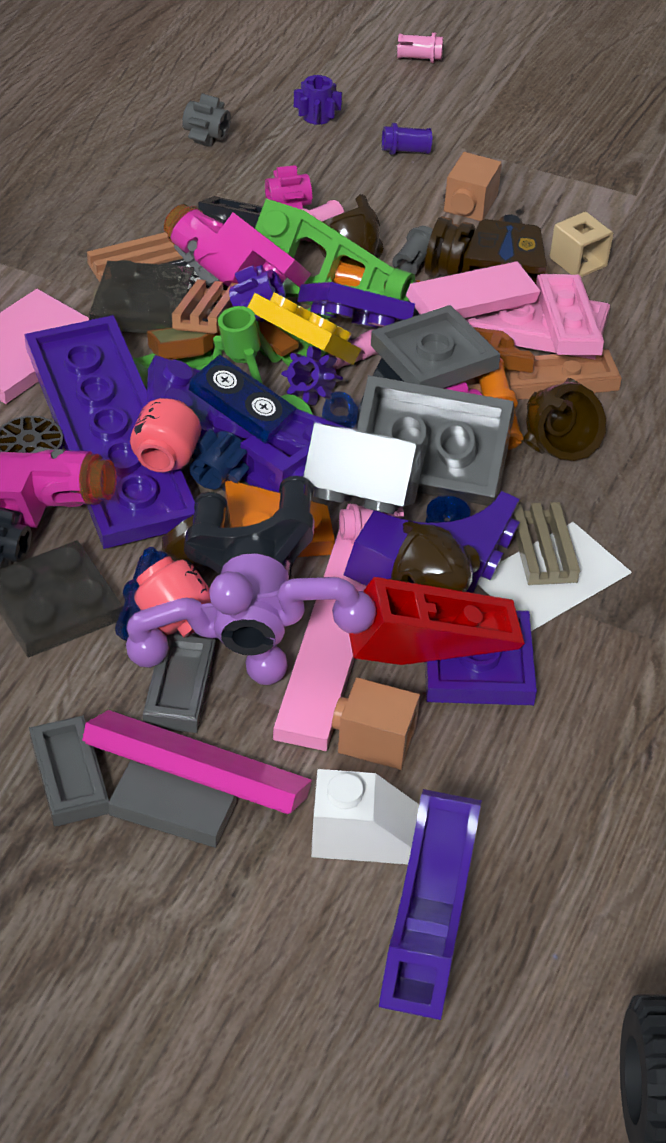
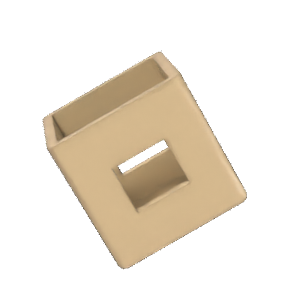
[550,212,613,277]

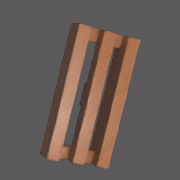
[87,232,183,288]
[172,279,238,334]

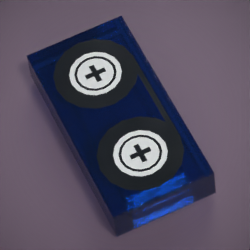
[188,354,297,444]

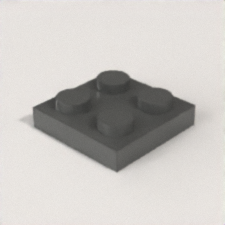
[371,305,500,388]

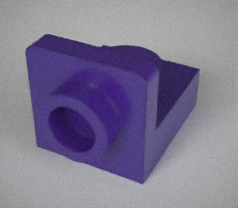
[241,434,310,493]

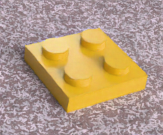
[248,292,361,365]

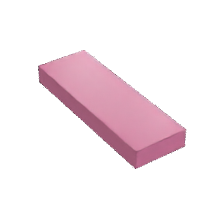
[406,261,541,318]
[536,274,604,355]

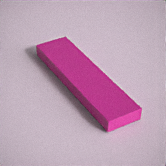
[82,710,312,814]

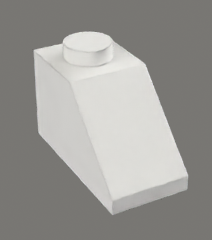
[311,769,419,864]

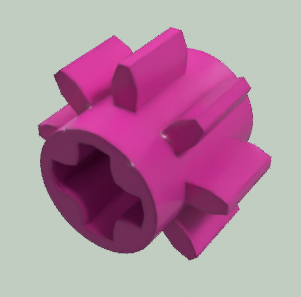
[265,165,312,209]

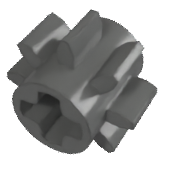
[182,93,231,147]

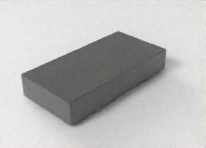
[143,634,215,733]
[29,715,109,827]
[108,760,236,848]

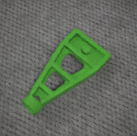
[255,199,415,302]

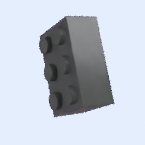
[357,375,515,506]

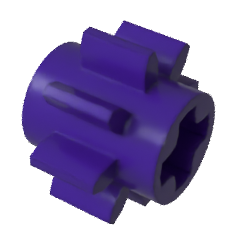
[293,75,342,125]
[229,265,285,322]
[281,346,343,406]

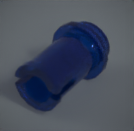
[322,391,358,429]

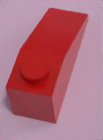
[349,577,524,665]

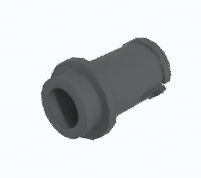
[392,226,433,275]

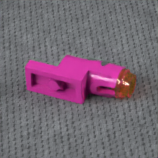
[164,204,311,287]
[0,447,117,528]

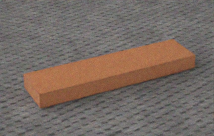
[456,349,622,400]

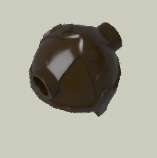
[316,194,383,268]
[523,378,606,461]
[391,521,480,592]

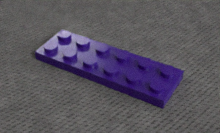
[24,315,195,549]

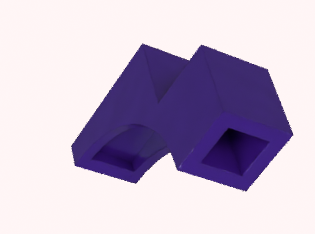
[343,491,520,593]
[378,789,482,1020]

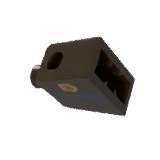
[462,214,547,284]

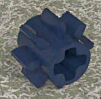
[189,429,250,491]

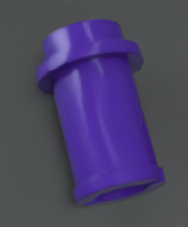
[381,123,432,155]

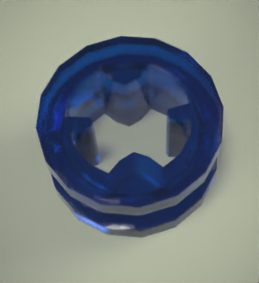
[425,495,471,523]

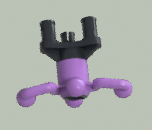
[126,476,376,685]

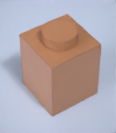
[444,152,502,221]
[332,677,420,770]

